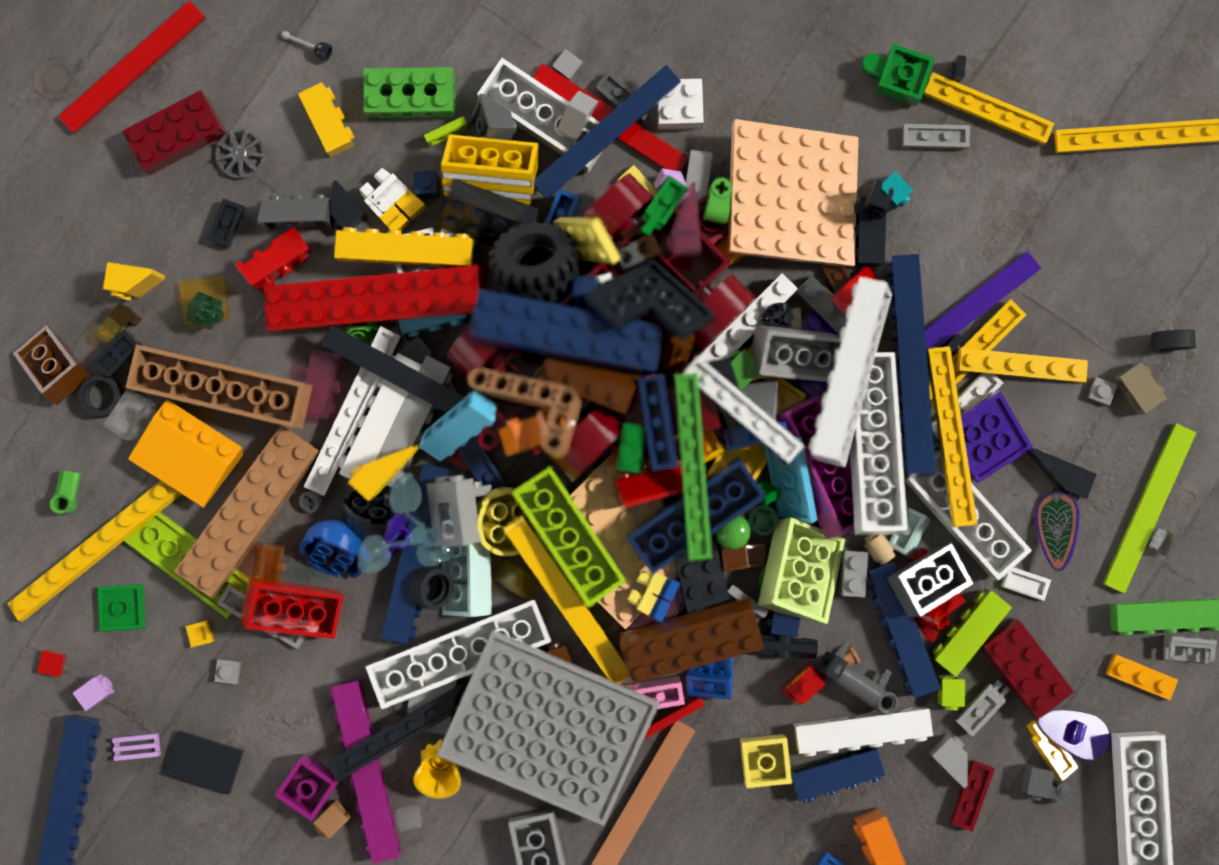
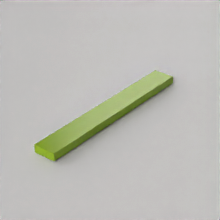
[1102,423,1196,594]

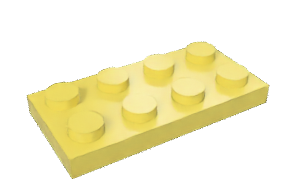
[553,217,620,264]

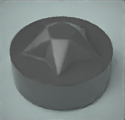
[298,489,322,513]

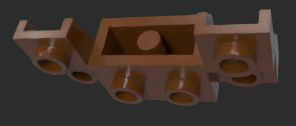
[715,480,767,572]

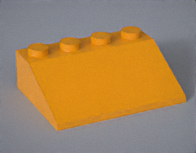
[128,399,243,508]

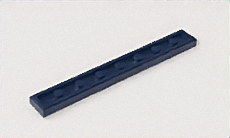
[534,65,681,199]

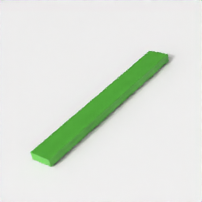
[674,373,712,560]

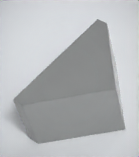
[557,91,598,141]

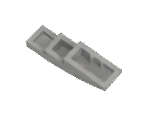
[217,585,306,649]

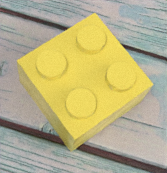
[739,734,792,788]

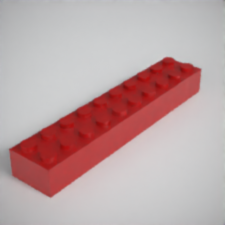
[263,265,487,332]

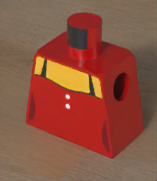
[779,660,826,706]

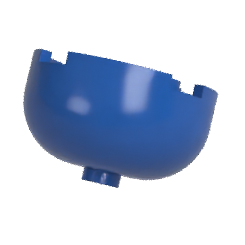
[299,520,369,578]

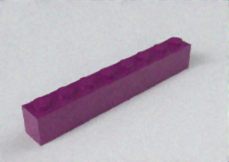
[330,679,402,864]

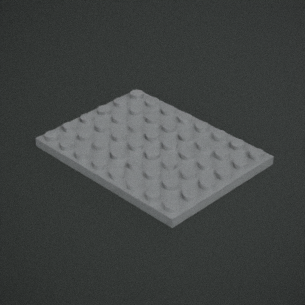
[437,630,660,826]

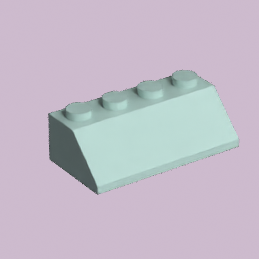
[441,542,492,617]

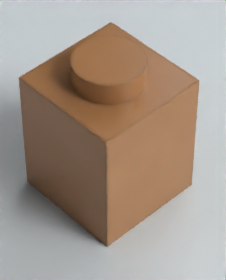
[314,799,352,839]

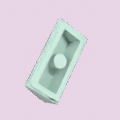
[889,507,931,558]

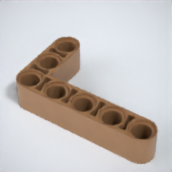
[468,368,581,458]

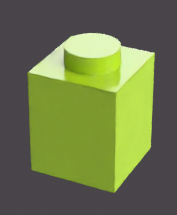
[937,676,965,710]

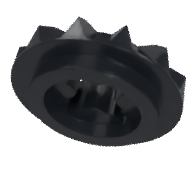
[760,302,794,328]

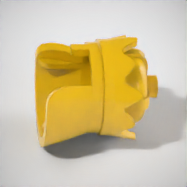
[414,739,461,799]

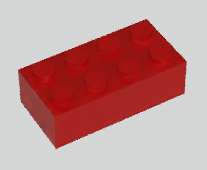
[240,578,344,639]

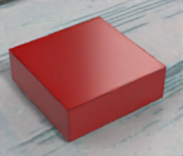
[37,650,66,677]

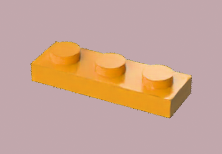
[1106,654,1178,700]

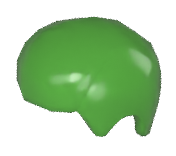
[716,515,750,550]

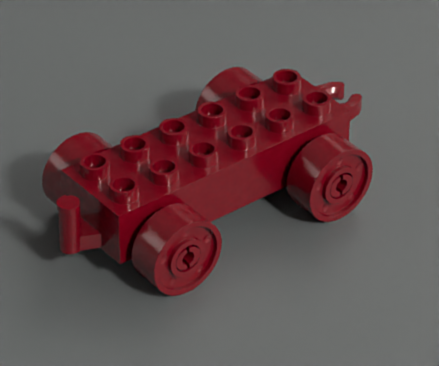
[447,173,756,481]

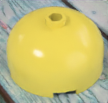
[476,487,535,556]

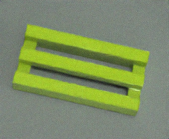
[424,116,469,147]

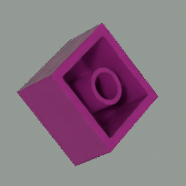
[275,754,341,821]

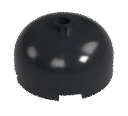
[342,485,411,543]

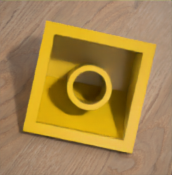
[103,262,165,301]

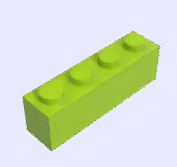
[931,589,1012,677]

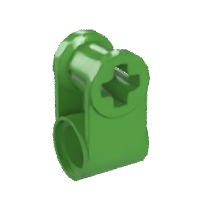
[703,178,732,225]

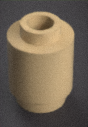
[863,535,895,565]

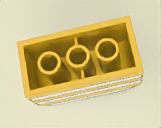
[441,134,538,205]

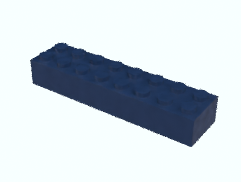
[469,289,663,376]

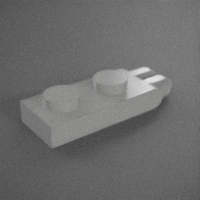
[955,680,1010,737]

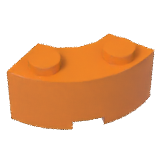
[498,408,565,456]

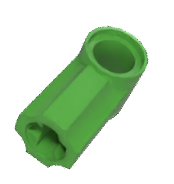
[50,470,82,515]

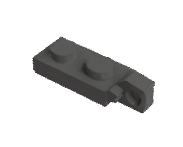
[594,71,650,124]

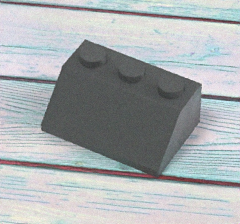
[258,195,333,230]

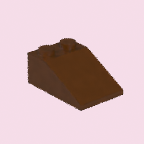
[13,324,91,405]

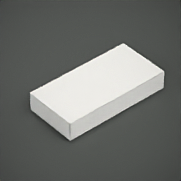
[1000,567,1051,601]

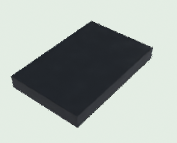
[165,731,244,795]

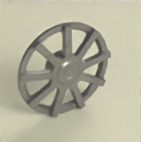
[215,129,265,178]

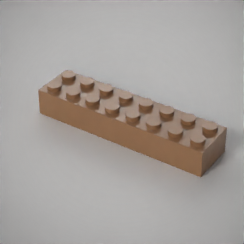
[126,344,313,429]
[174,425,320,598]

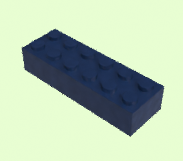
[626,456,766,575]

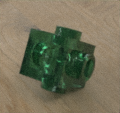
[187,292,224,330]

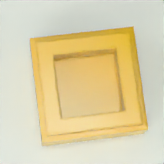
[185,620,214,648]

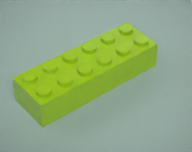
[510,467,626,607]

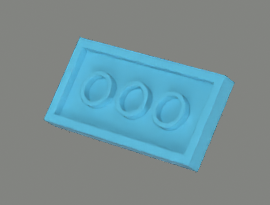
[763,436,818,523]

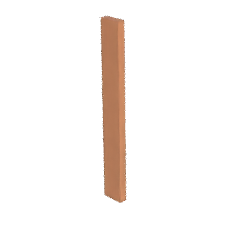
[591,720,696,865]

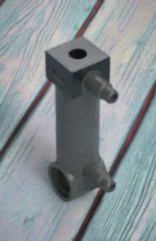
[815,641,898,714]

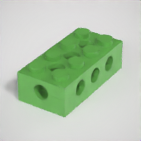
[364,67,455,119]

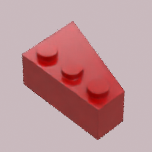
[235,227,313,292]

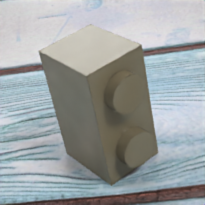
[1113,362,1167,415]

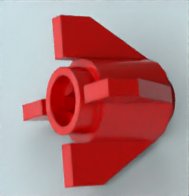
[914,599,953,642]

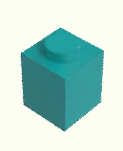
[880,171,913,209]

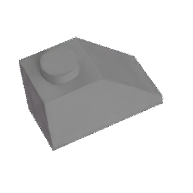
[928,734,967,788]

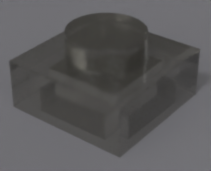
[1149,527,1175,557]

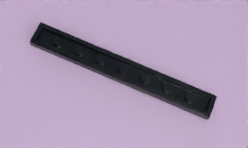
[322,325,466,413]
[326,678,471,782]

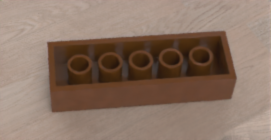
[620,597,764,684]

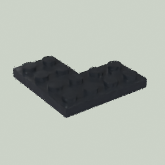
[584,258,716,341]

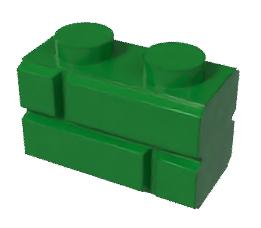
[616,423,648,473]

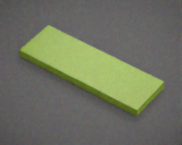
[124,512,249,619]

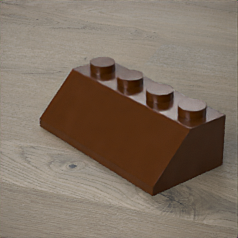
[538,356,643,415]

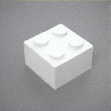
[657,79,704,130]

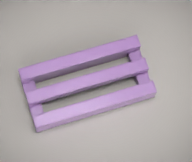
[112,733,161,761]

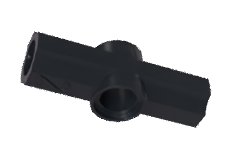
[750,634,818,659]

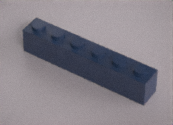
[866,561,941,698]

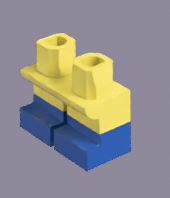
[627,570,680,622]

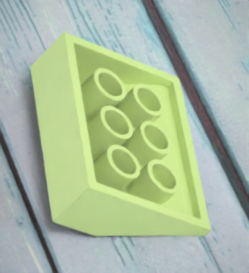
[758,517,845,624]

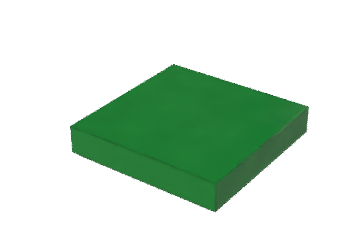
[97,584,146,632]

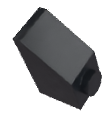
[330,180,368,231]

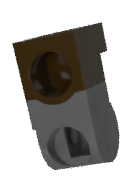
[617,234,663,270]

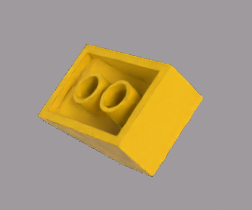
[349,444,420,500]

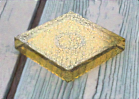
[179,276,230,326]

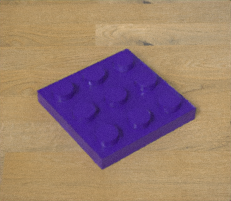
[961,391,1033,483]

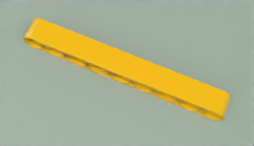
[503,515,630,684]

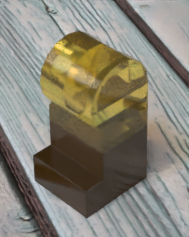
[98,303,142,344]

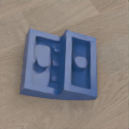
[686,657,733,700]

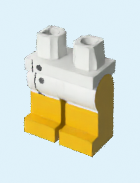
[359,168,426,231]

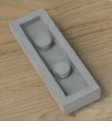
[902,124,970,149]

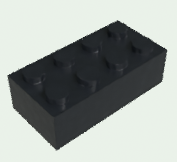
[436,179,538,246]

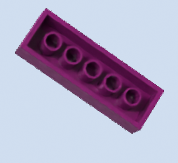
[776,395,855,539]

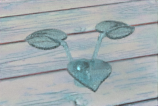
[358,473,451,573]

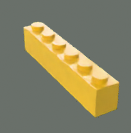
[335,227,474,268]

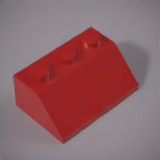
[612,464,683,507]

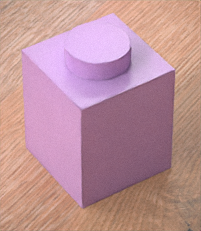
[73,674,114,711]

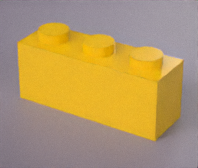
[298,82,355,157]

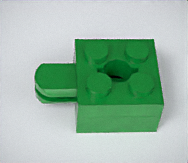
[861,44,935,106]

